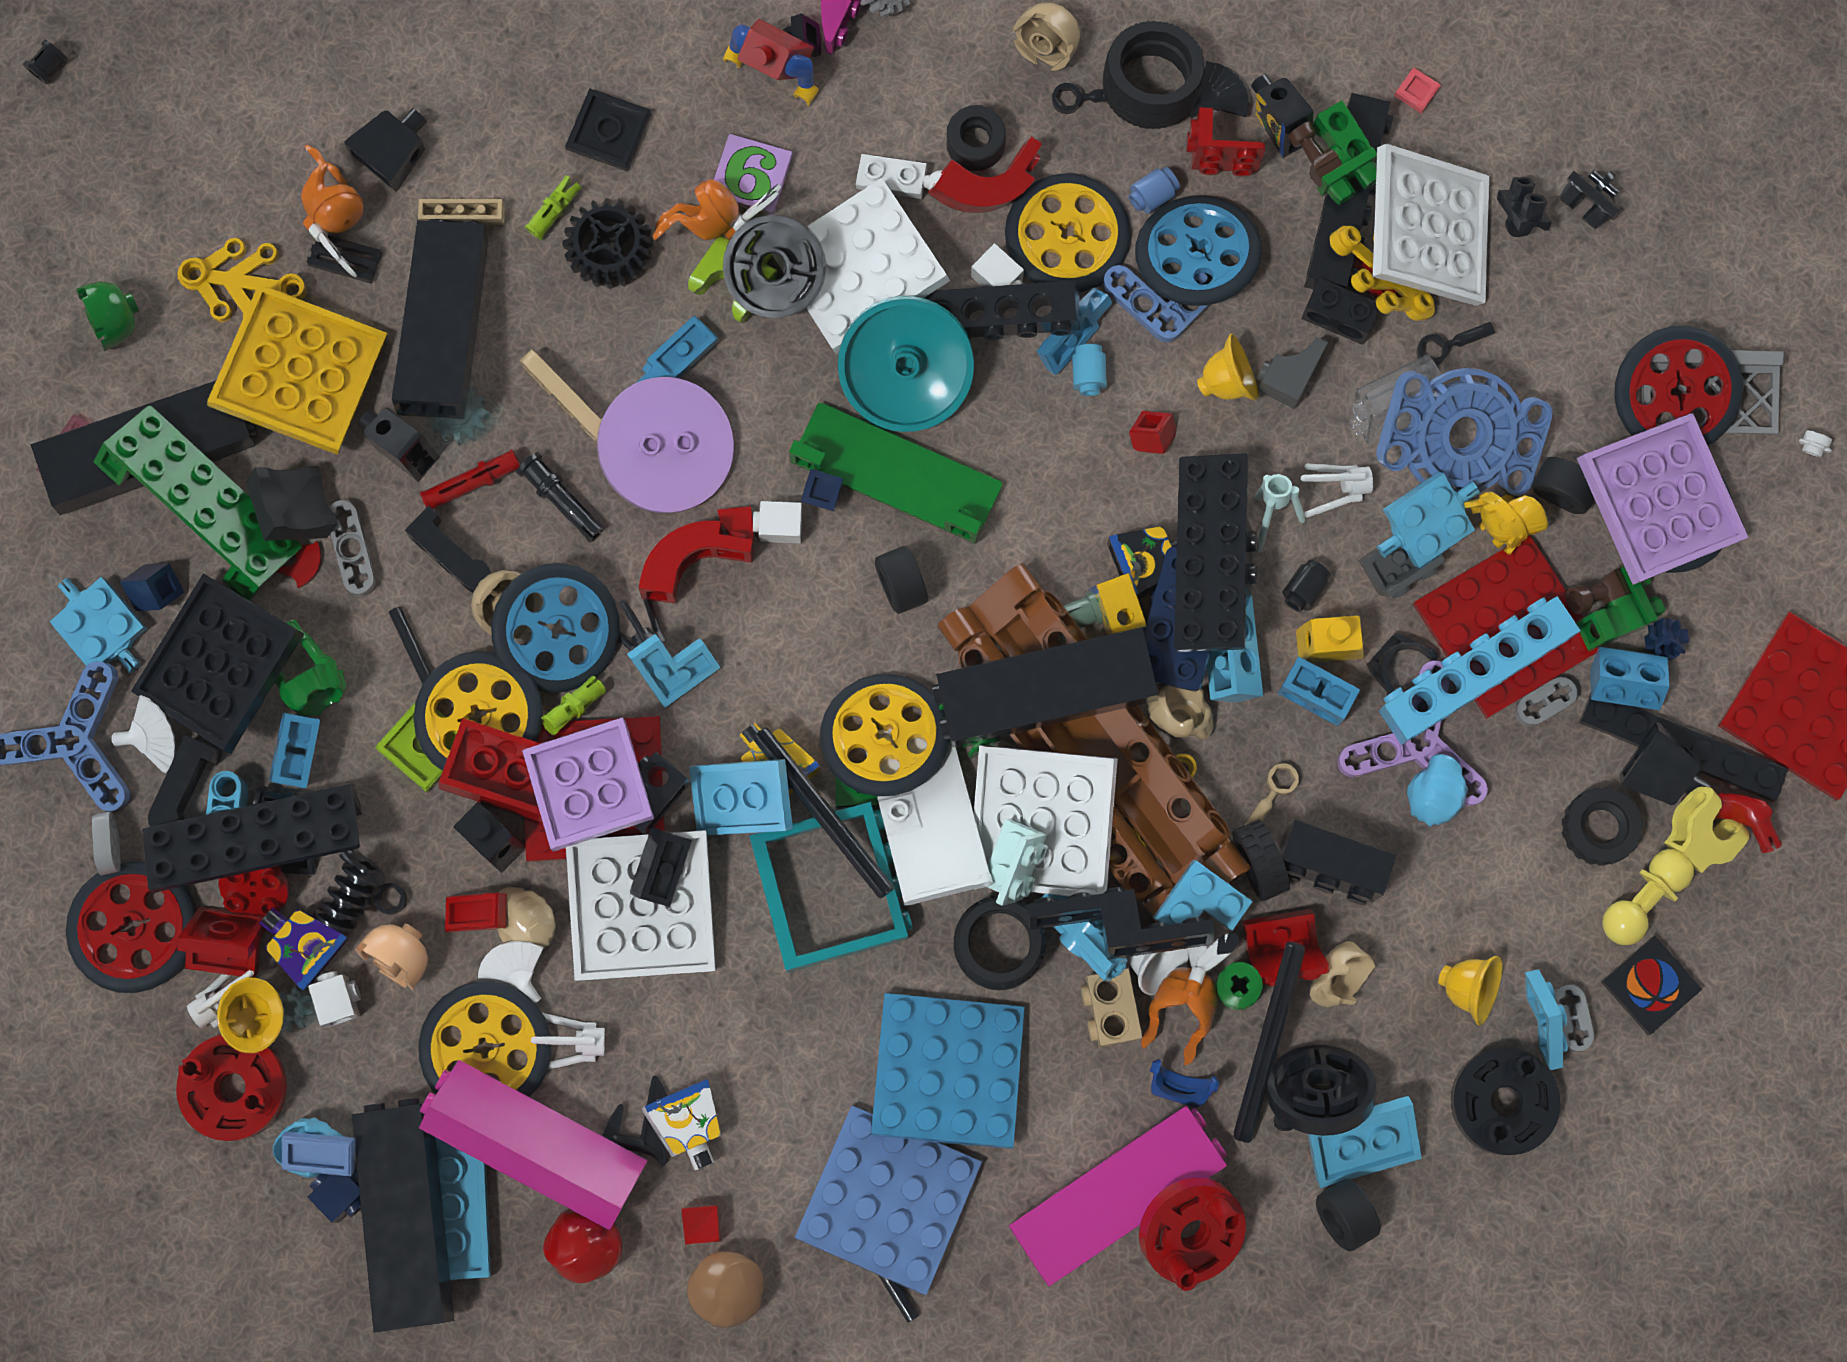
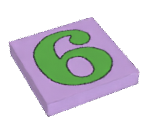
[714,134,793,215]

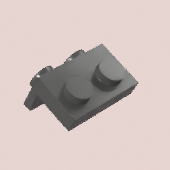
[1358,547,1445,598]

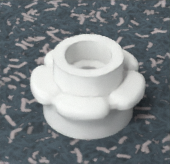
[1799,430,1832,458]

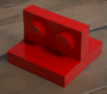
[177,906,267,978]

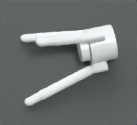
[1301,463,1373,518]
[187,970,254,1028]
[531,1013,605,1069]

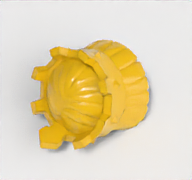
[1464,491,1548,555]

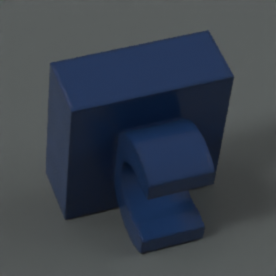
[801,469,844,512]

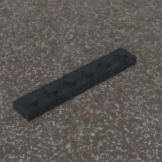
[1579,692,1788,802]

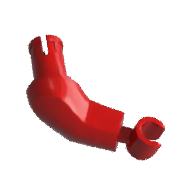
[1681,793,1782,853]

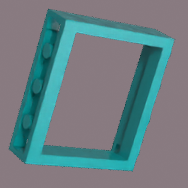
[749,802,913,973]

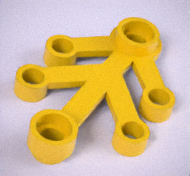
[1330,226,1435,321]
[177,238,307,323]

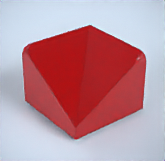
[1129,411,1177,454]
[681,1205,721,1245]

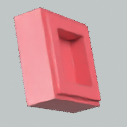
[1394,67,1441,114]

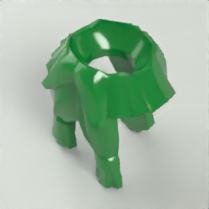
[275,620,347,716]

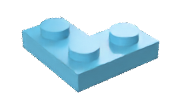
[627,634,720,708]
[1153,860,1253,930]
[1525,969,1568,1070]

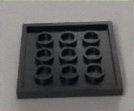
[131,573,304,754]

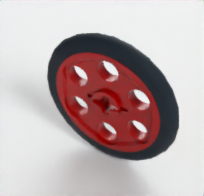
[1614,326,1743,446]
[66,861,197,993]

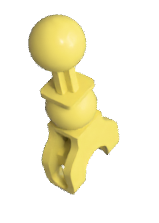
[1602,787,1750,945]

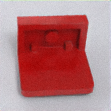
[1186,107,1265,177]
[1243,909,1330,986]

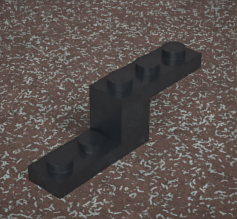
[1028,887,1215,960]

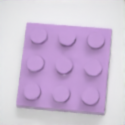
[522,718,654,852]

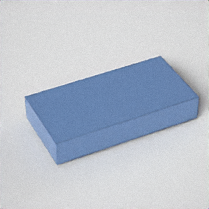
[282,1132,355,1176]

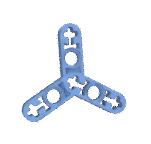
[0,661,130,811]

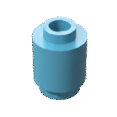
[1072,344,1107,396]

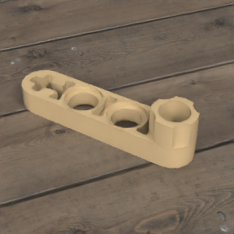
[519,349,603,443]

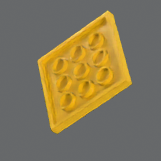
[207,284,387,455]

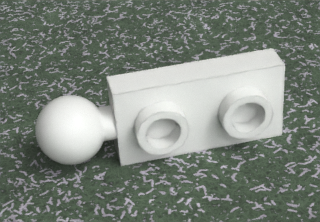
[855,154,942,199]

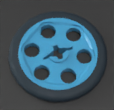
[1135,195,1262,306]
[491,563,620,693]

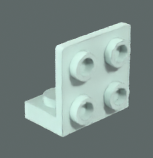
[988,819,1047,906]

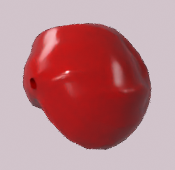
[543,1209,622,1284]

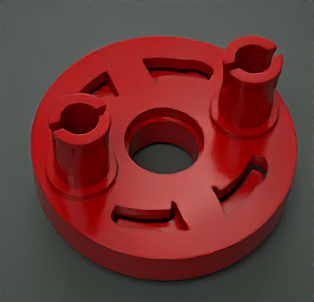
[176,1035,287,1141]
[1139,1178,1246,1291]

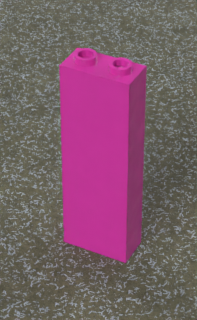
[419,1060,647,1230]
[1008,1105,1227,1287]

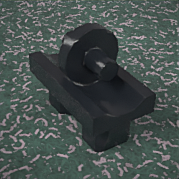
[1559,170,1620,230]
[1496,177,1552,237]

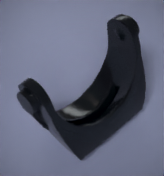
[1366,633,1438,696]

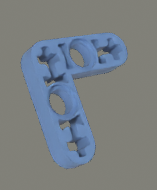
[1103,265,1211,343]

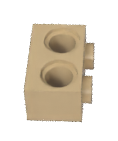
[1080,968,1142,1048]

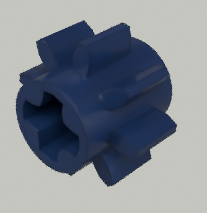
[1644,618,1690,661]

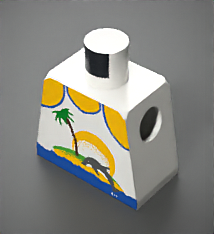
[642,1079,721,1170]

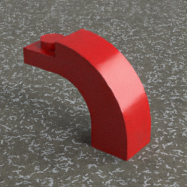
[928,136,1042,213]
[638,521,754,604]

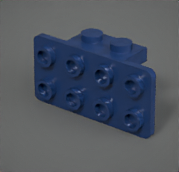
[1143,547,1211,692]

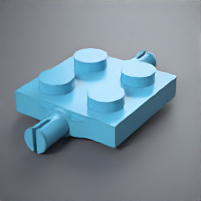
[1377,472,1480,568]
[49,577,148,674]

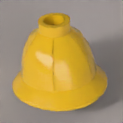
[1197,333,1259,401]
[1438,956,1503,1026]
[217,977,284,1053]

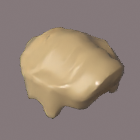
[1147,685,1213,740]
[498,887,556,949]
[1310,941,1375,1008]

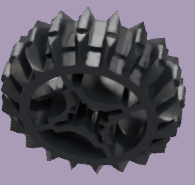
[562,198,654,289]

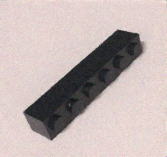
[1304,93,1393,290]

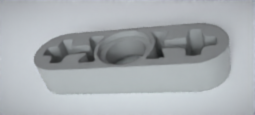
[329,500,376,597]

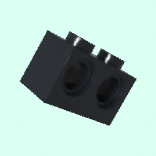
[1301,278,1379,345]
[633,752,691,835]

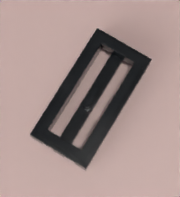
[306,235,382,284]

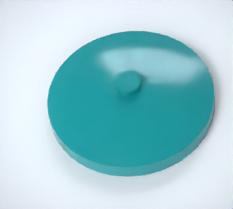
[838,296,974,432]

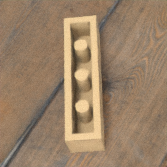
[418,199,505,225]

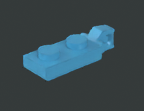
[1036,288,1112,375]
[636,315,719,383]

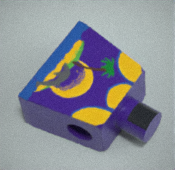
[259,907,349,990]

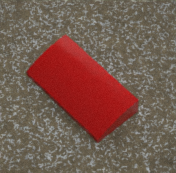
[439,718,543,823]

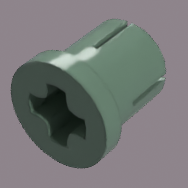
[1064,591,1104,628]

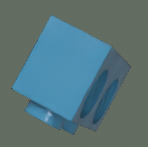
[1590,647,1670,710]
[1277,656,1360,726]
[269,712,320,788]

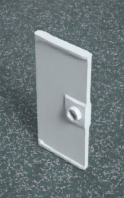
[865,729,993,905]

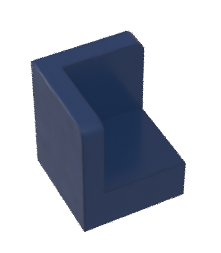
[120,563,184,611]

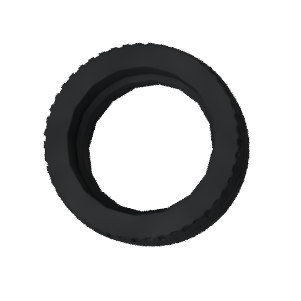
[1103,21,1205,129]

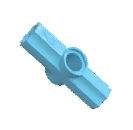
[1042,894,1128,982]

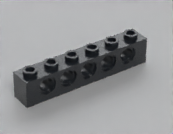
[924,281,1080,340]

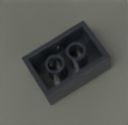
[1279,820,1396,906]

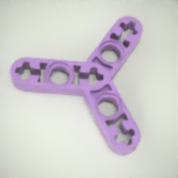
[1337,661,1488,806]

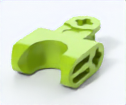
[688,230,778,323]

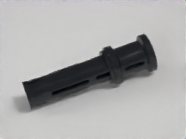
[516,452,605,543]

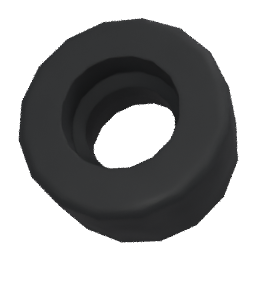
[947,105,1006,171]
[1531,457,1594,514]
[875,546,928,614]
[1316,1179,1381,1252]

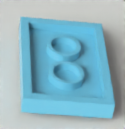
[689,759,793,835]
[1307,1096,1422,1188]

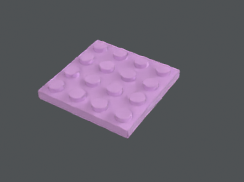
[1577,413,1749,585]

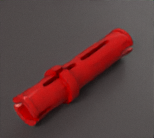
[419,449,520,509]

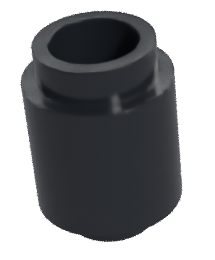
[1282,560,1331,612]

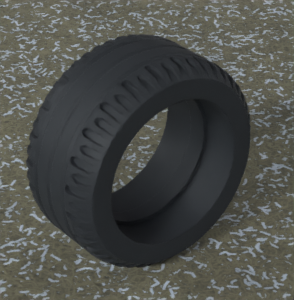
[953,896,1046,990]

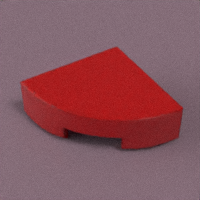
[717,506,755,542]

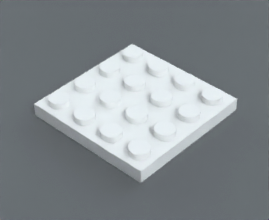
[1373,144,1489,306]
[771,178,950,355]
[974,745,1118,896]
[566,830,716,981]

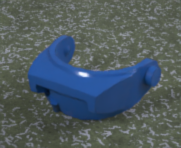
[1150,1059,1219,1108]

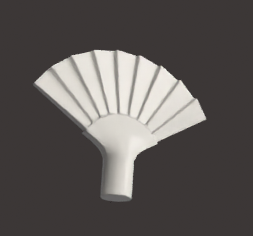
[112,695,177,773]
[478,941,544,1003]

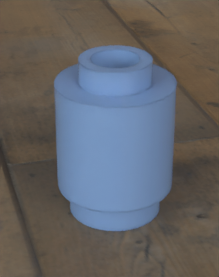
[1129,167,1180,214]

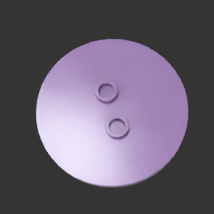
[597,377,734,513]

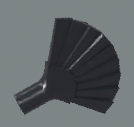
[1188,61,1249,119]

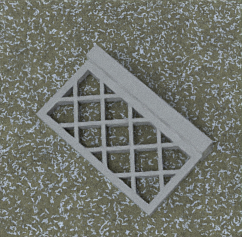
[1641,349,1784,435]

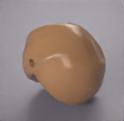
[687,1251,764,1328]

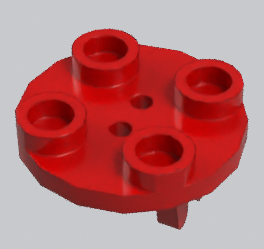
[218,866,290,916]

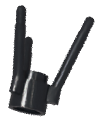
[592,599,667,652]

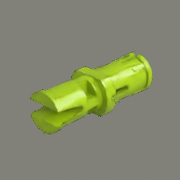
[524,175,582,240]
[541,676,606,735]

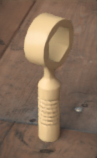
[1245,763,1299,825]

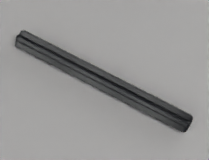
[753,727,894,899]
[1233,941,1305,1143]

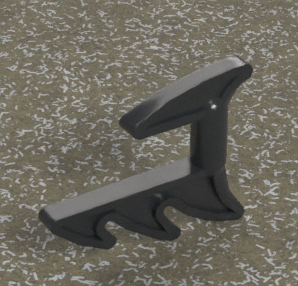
[603,1076,667,1165]

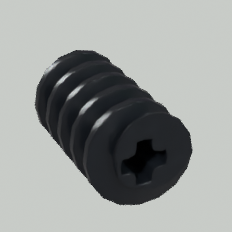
[313,853,386,932]

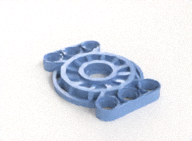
[1376,368,1553,496]

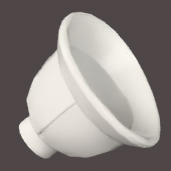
[1127,949,1189,995]

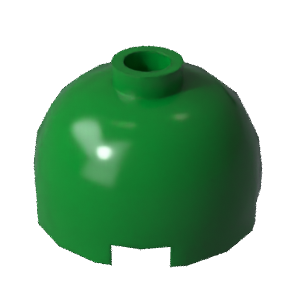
[76,281,139,351]

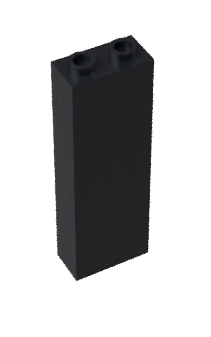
[392,219,488,419]
[30,380,258,515]
[932,627,1158,747]
[352,1098,455,1333]

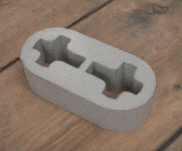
[1515,677,1577,727]
[92,811,121,876]
[1554,985,1594,1052]

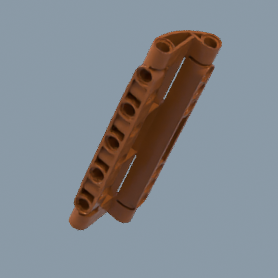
[937,563,1251,923]

